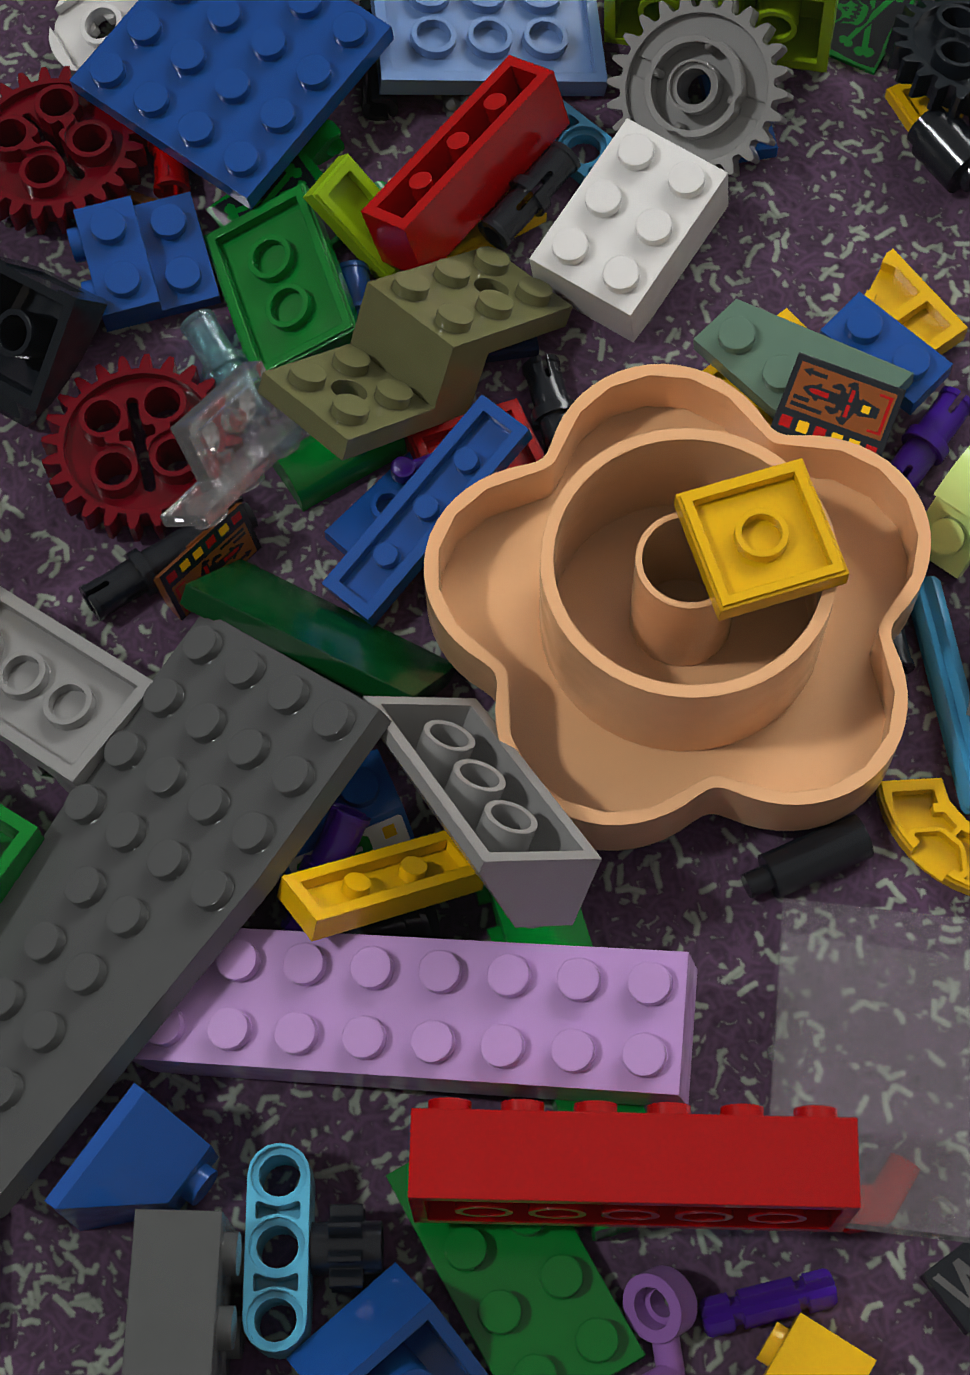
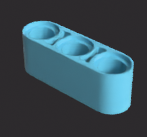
[242,1143,315,1360]

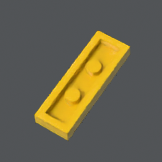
[277,830,484,941]

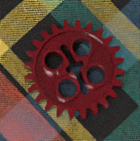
[0,66,148,235]
[41,354,242,542]

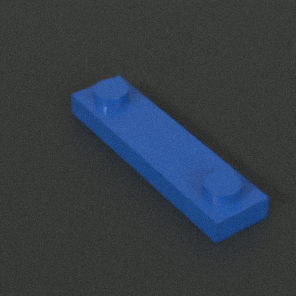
[322,394,532,627]

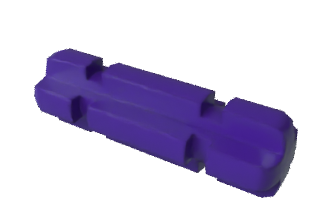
[698,1268,838,1338]

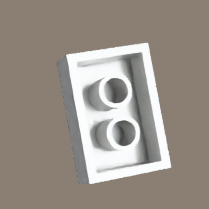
[529,118,728,342]

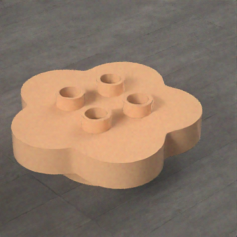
[424,364,931,851]

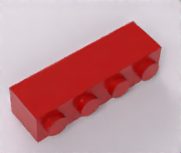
[361,55,570,271]

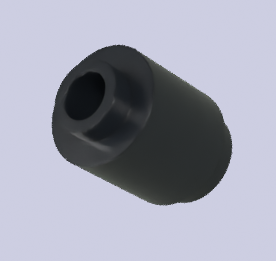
[907,106,970,193]

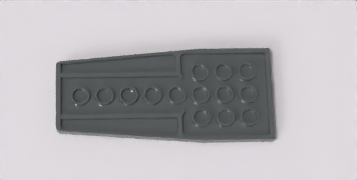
[0,616,392,1218]

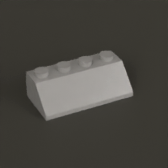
[363,696,602,928]

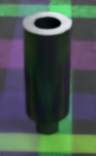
[741,814,874,899]

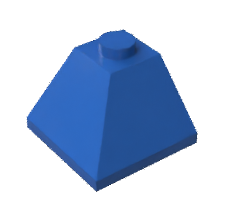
[44,1083,219,1231]

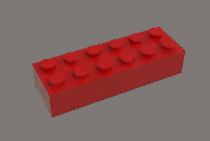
[408,1097,861,1232]

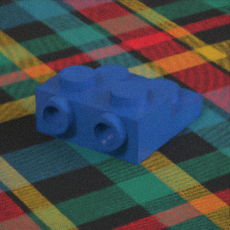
[66,192,221,332]

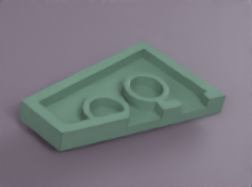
[693,299,914,419]

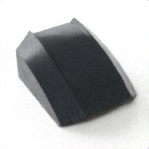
[0,256,107,427]

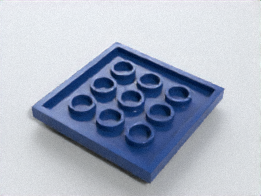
[69,0,394,210]

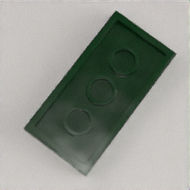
[180,559,456,697]

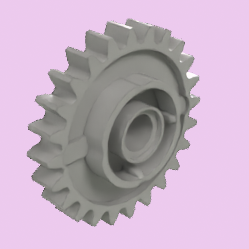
[607,0,794,177]

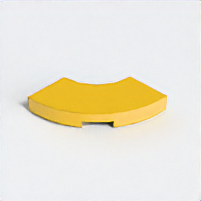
[875,778,970,896]

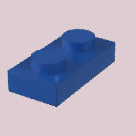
[819,291,953,415]

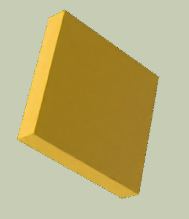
[674,458,850,621]

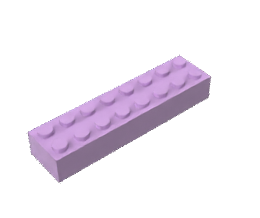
[133,928,697,1106]

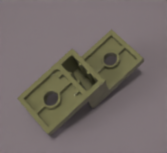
[258,245,573,461]

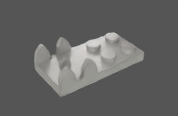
[0,586,153,793]

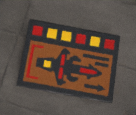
[771,352,906,456]
[154,502,262,621]

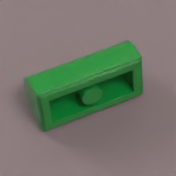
[271,435,407,512]

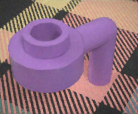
[623,1265,697,1375]

